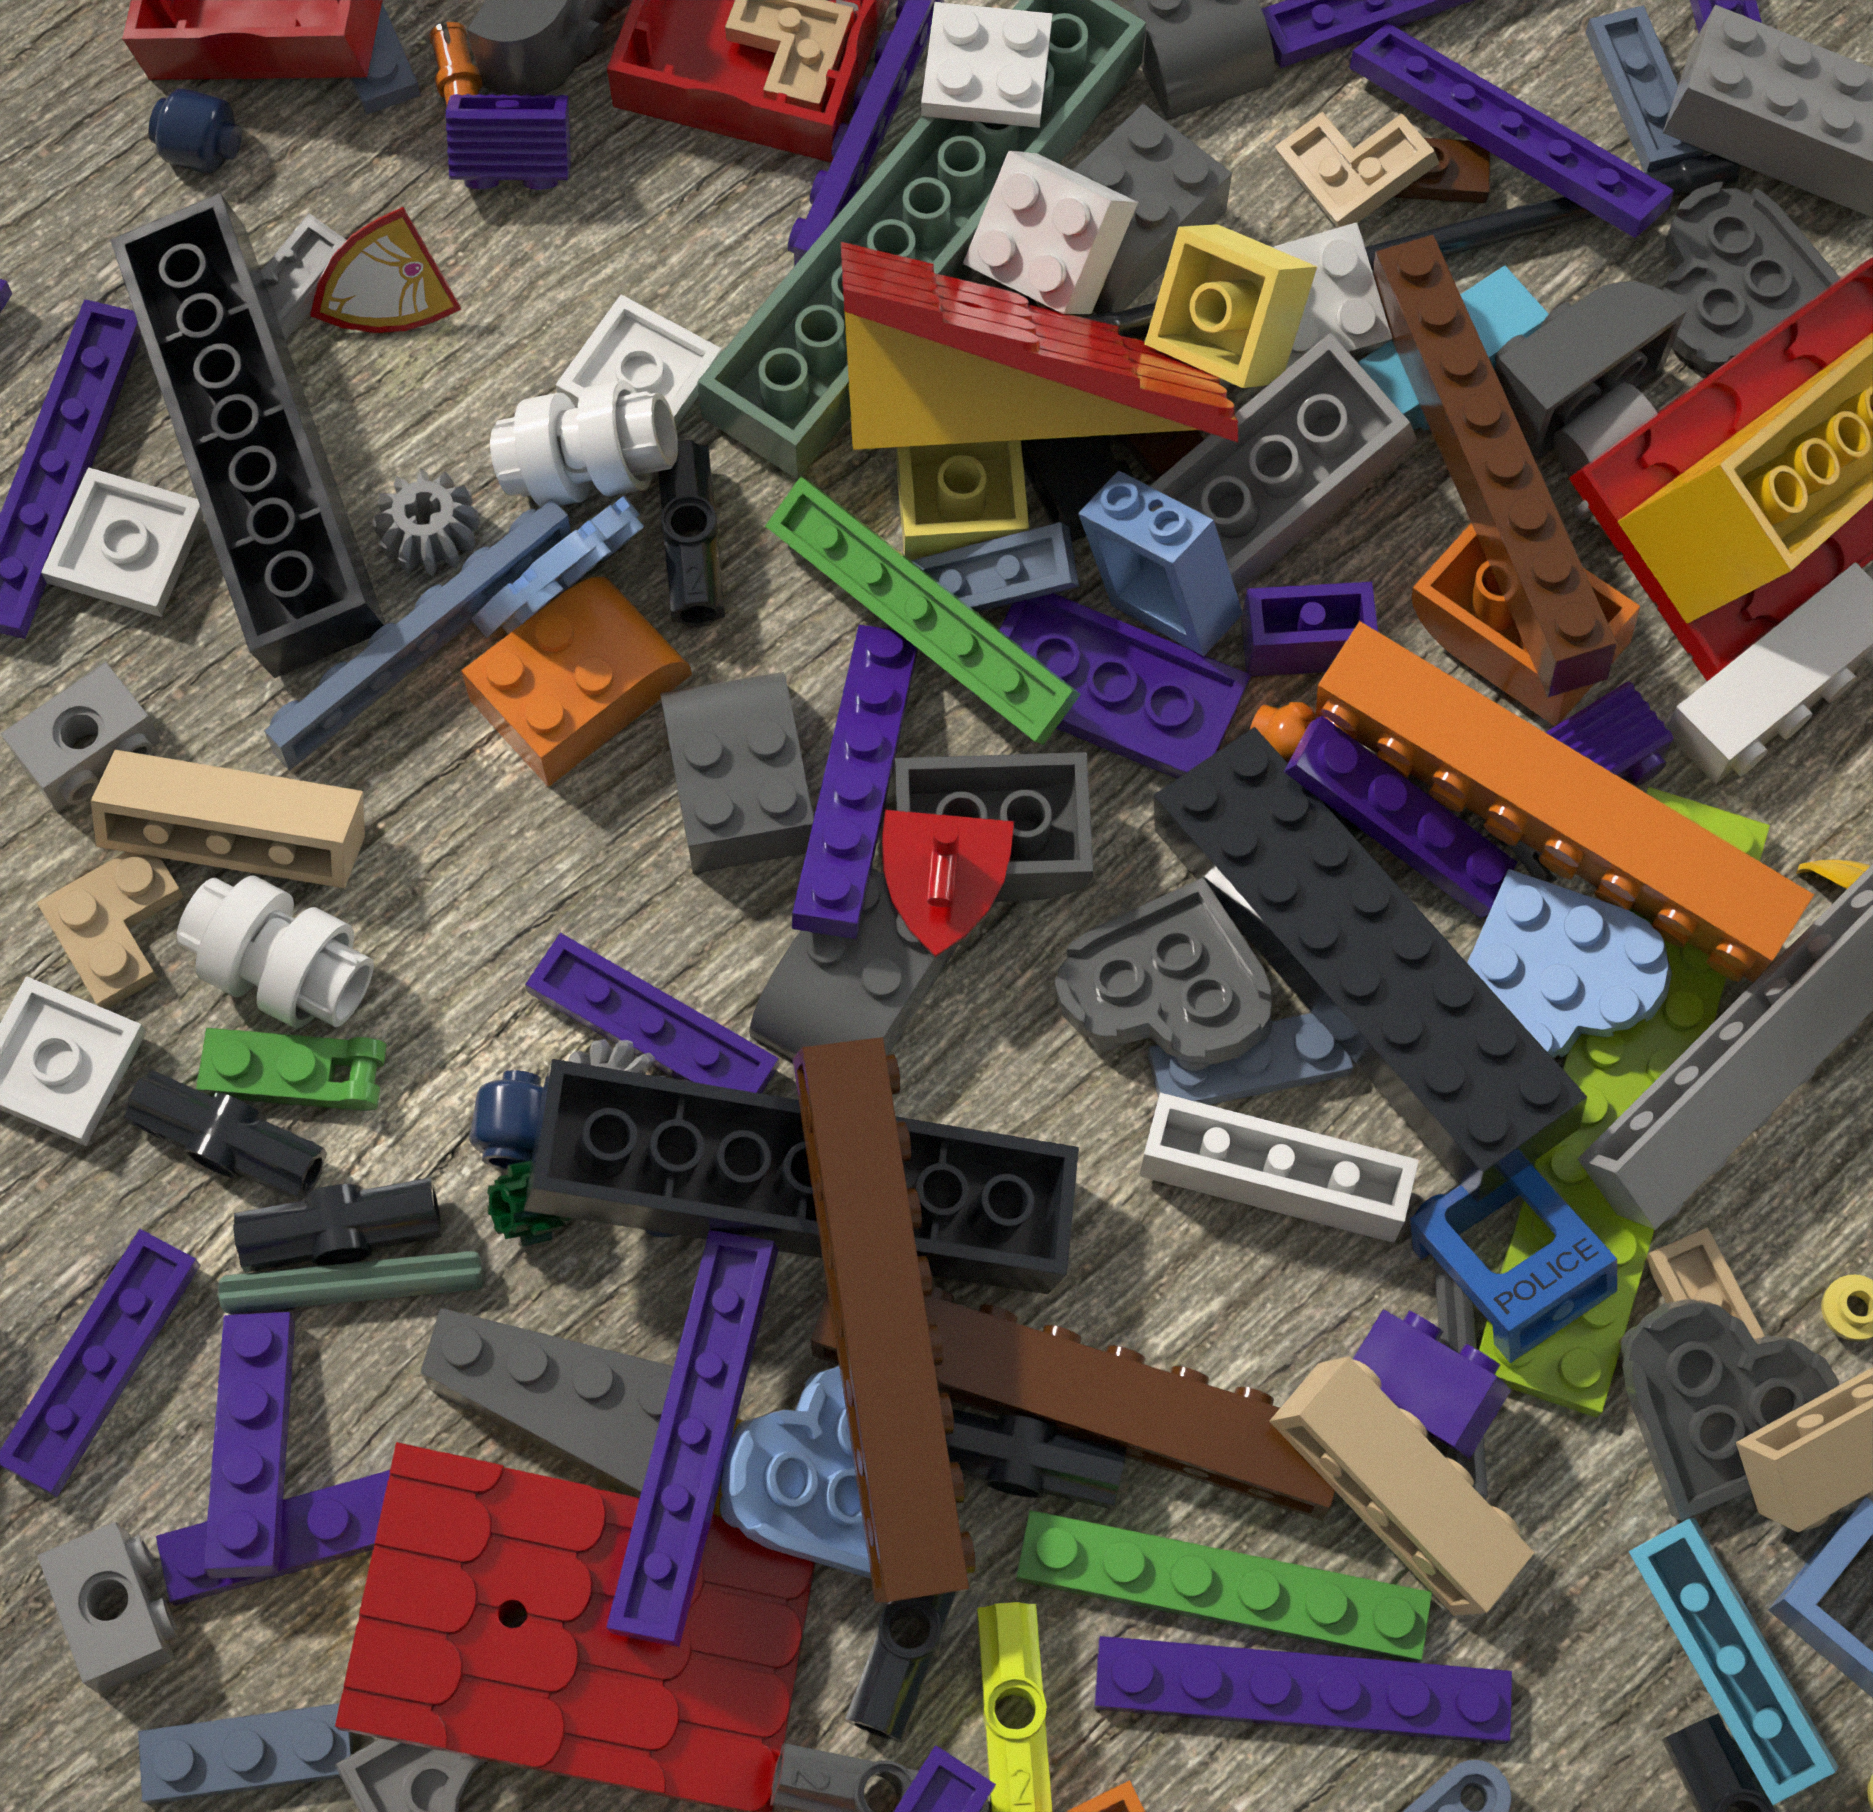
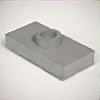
[261,213,346,341]

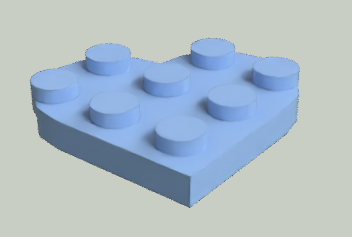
[471,495,644,638]
[1467,869,1672,1058]
[720,1366,871,1579]

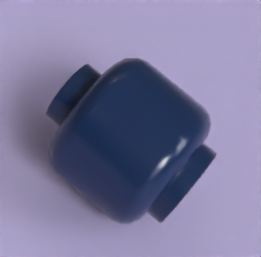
[148,89,242,173]
[469,1070,543,1170]

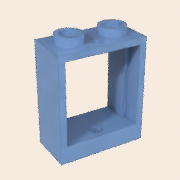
[1078,471,1243,656]
[1768,1497,1873,1698]

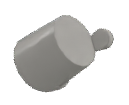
[1554,382,1657,521]

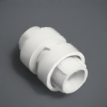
[490,380,678,507]
[177,876,374,1029]

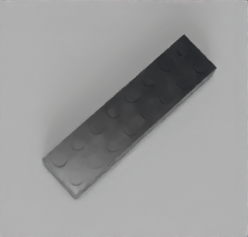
[110,193,386,678]
[1154,727,1587,1203]
[524,1059,1079,1295]

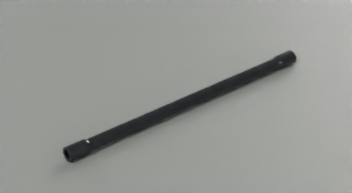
[1085,153,1739,339]

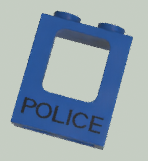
[1410,1164,1617,1363]

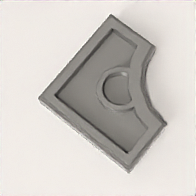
[335,1739,487,1812]

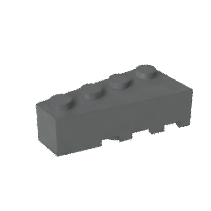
[421,1308,674,1498]

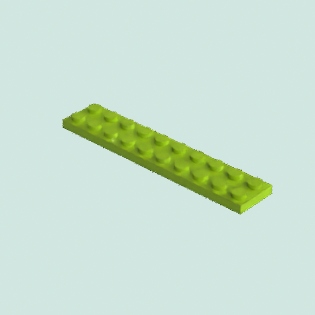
[1477,786,1770,1418]

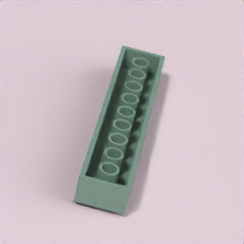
[697,0,1147,480]

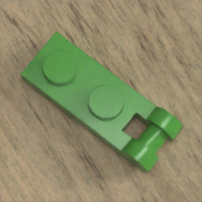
[196,1028,387,1111]

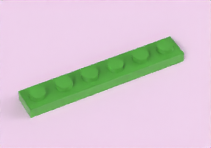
[765,476,1081,745]
[1016,1510,1432,1663]

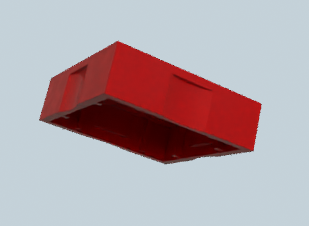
[122,0,383,80]
[607,0,890,163]

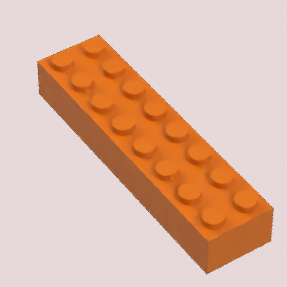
[1315,621,1814,983]

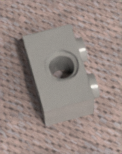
[1,662,161,813]
[37,1522,179,1693]

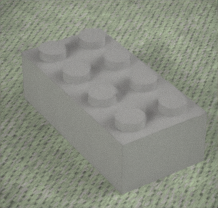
[1663,5,1873,218]
[1150,332,1418,593]

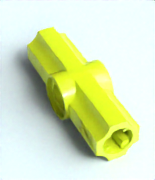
[977,1602,1053,1812]

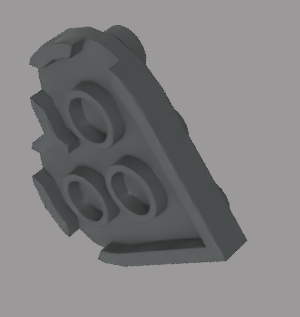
[1663,182,1840,374]
[1055,877,1273,1071]
[1621,1299,1840,1521]

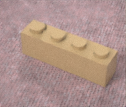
[91,750,365,888]
[1269,1356,1535,1616]
[1736,1367,1873,1532]

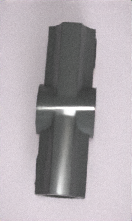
[770,1743,990,1812]

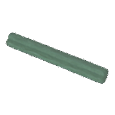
[218,1251,484,1314]

